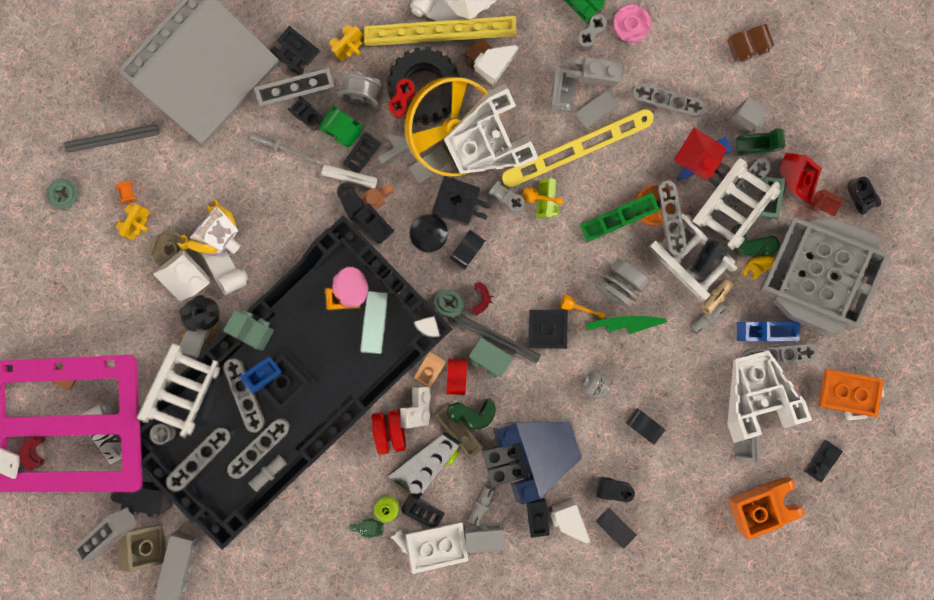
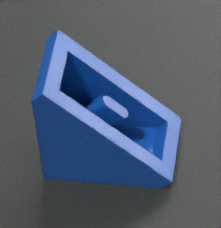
[239,357,282,393]

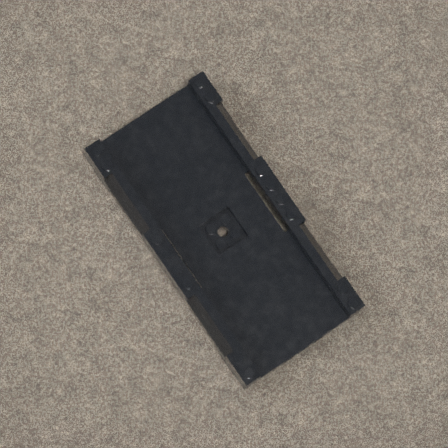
[113,215,453,550]

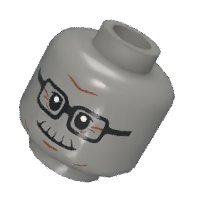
[581,371,611,399]

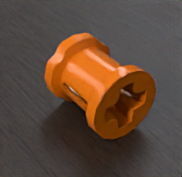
[115,181,138,205]

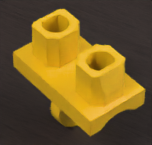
[329,24,364,62]
[115,203,151,241]

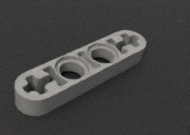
[632,83,705,117]
[715,158,770,220]
[657,181,687,255]
[741,344,817,364]
[224,358,265,432]
[227,418,290,479]
[167,428,230,491]

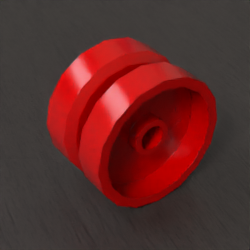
[372,408,406,455]

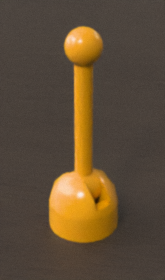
[522,187,564,205]
[560,294,605,319]

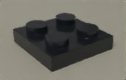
[528,310,568,349]

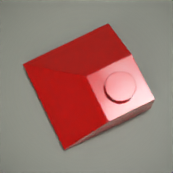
[673,127,727,181]
[779,153,822,204]

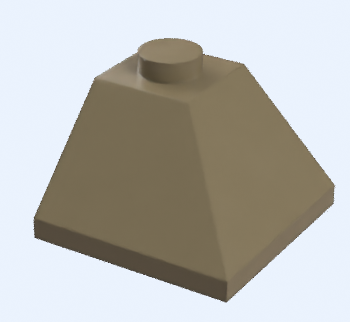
[117,524,165,572]

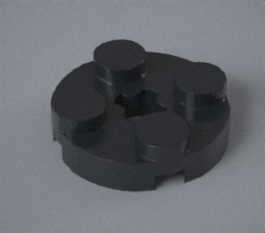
[179,295,220,331]

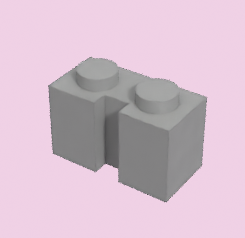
[728,97,768,134]

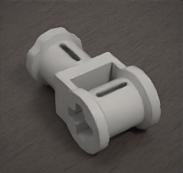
[488,181,525,215]

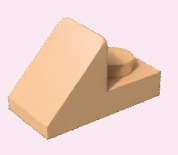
[414,352,446,387]

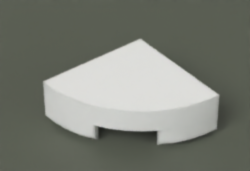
[414,316,440,337]

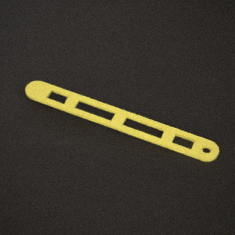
[502,109,654,187]

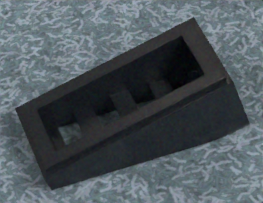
[343,132,382,173]
[401,493,445,528]

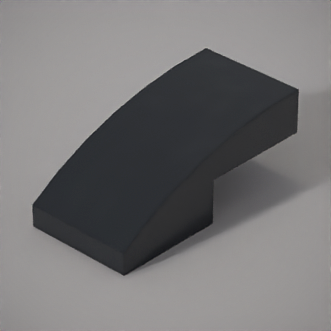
[355,203,394,244]

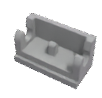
[550,67,575,111]
[734,422,761,462]
[465,523,506,553]

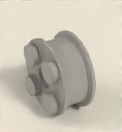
[337,71,383,108]

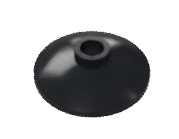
[410,215,448,252]

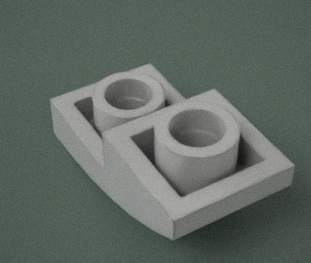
[575,91,619,129]
[409,145,453,183]
[180,327,213,358]

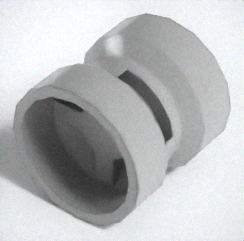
[150,423,176,444]

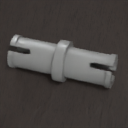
[689,303,727,335]
[249,455,287,491]
[468,485,495,526]

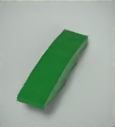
[580,193,660,242]
[584,316,667,334]

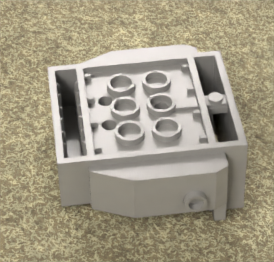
[759,217,890,336]

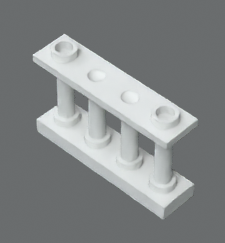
[692,158,781,250]
[647,213,737,301]
[138,343,220,438]

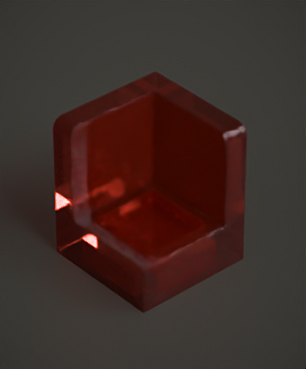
[809,189,844,216]

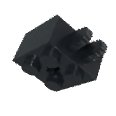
[432,176,492,226]
[110,481,172,517]

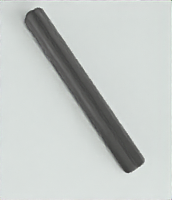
[64,124,159,153]
[453,314,541,363]

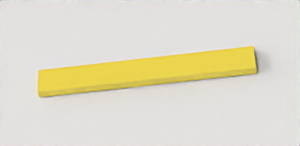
[364,16,517,46]

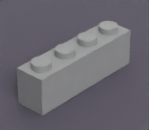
[254,67,336,106]
[73,508,137,565]
[154,532,199,600]

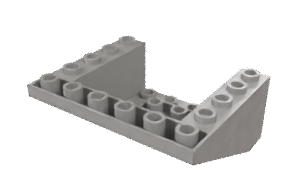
[118,0,280,145]

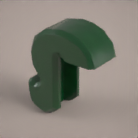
[736,128,786,156]
[731,224,780,257]
[447,398,496,430]

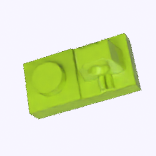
[536,178,559,218]

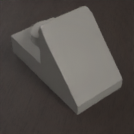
[378,134,410,167]

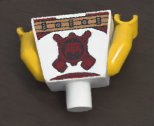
[177,199,241,254]

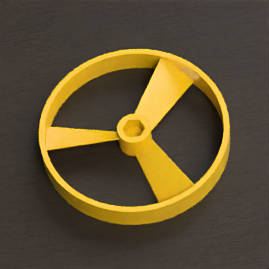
[405,77,500,176]

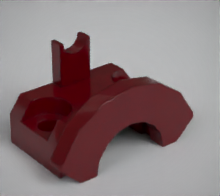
[472,282,494,315]
[19,436,46,471]

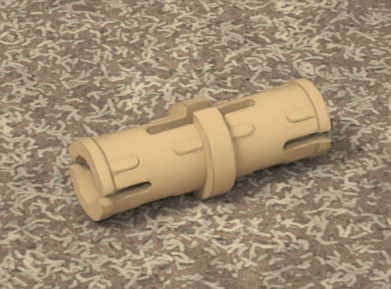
[701,279,733,315]

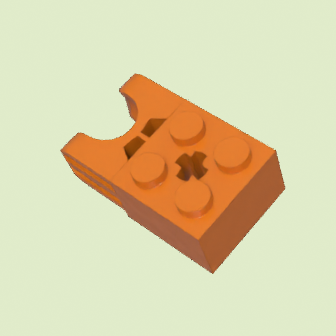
[728,477,805,540]

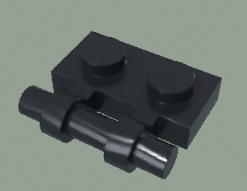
[270,26,320,75]

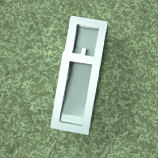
[361,291,388,354]

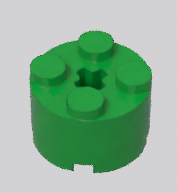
[319,105,364,148]

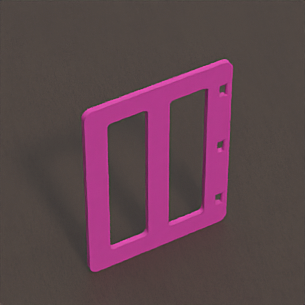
[0,355,142,492]

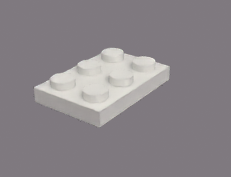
[405,522,468,574]

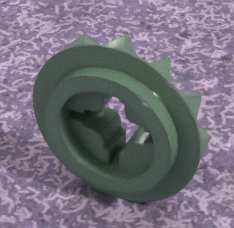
[47,179,78,210]
[434,290,464,318]

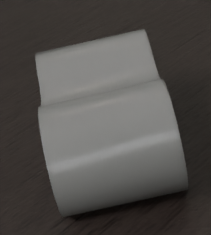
[576,14,607,52]

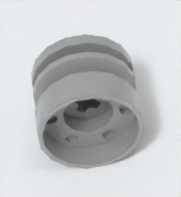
[597,258,650,309]

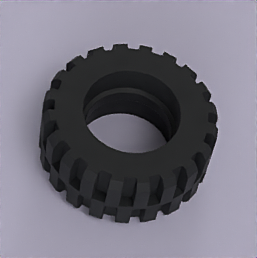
[387,47,460,125]

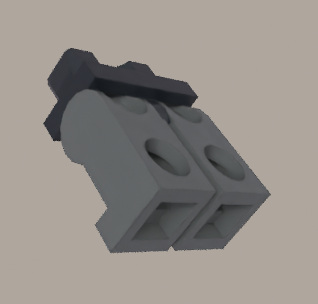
[482,443,529,488]

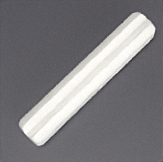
[322,165,377,189]

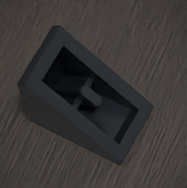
[596,508,637,549]

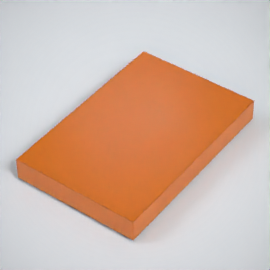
[818,368,884,418]

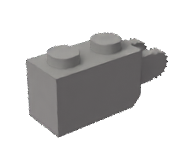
[566,57,622,87]

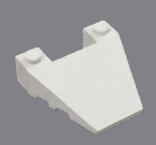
[444,83,538,174]
[727,351,812,443]

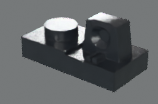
[689,237,727,279]
[804,440,843,483]
[526,498,550,538]

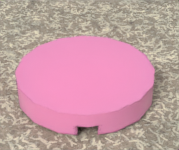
[613,4,651,43]
[333,267,368,307]

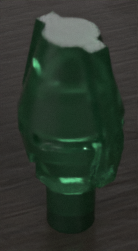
[349,519,384,538]

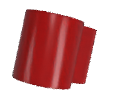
[388,79,415,119]
[446,358,467,395]

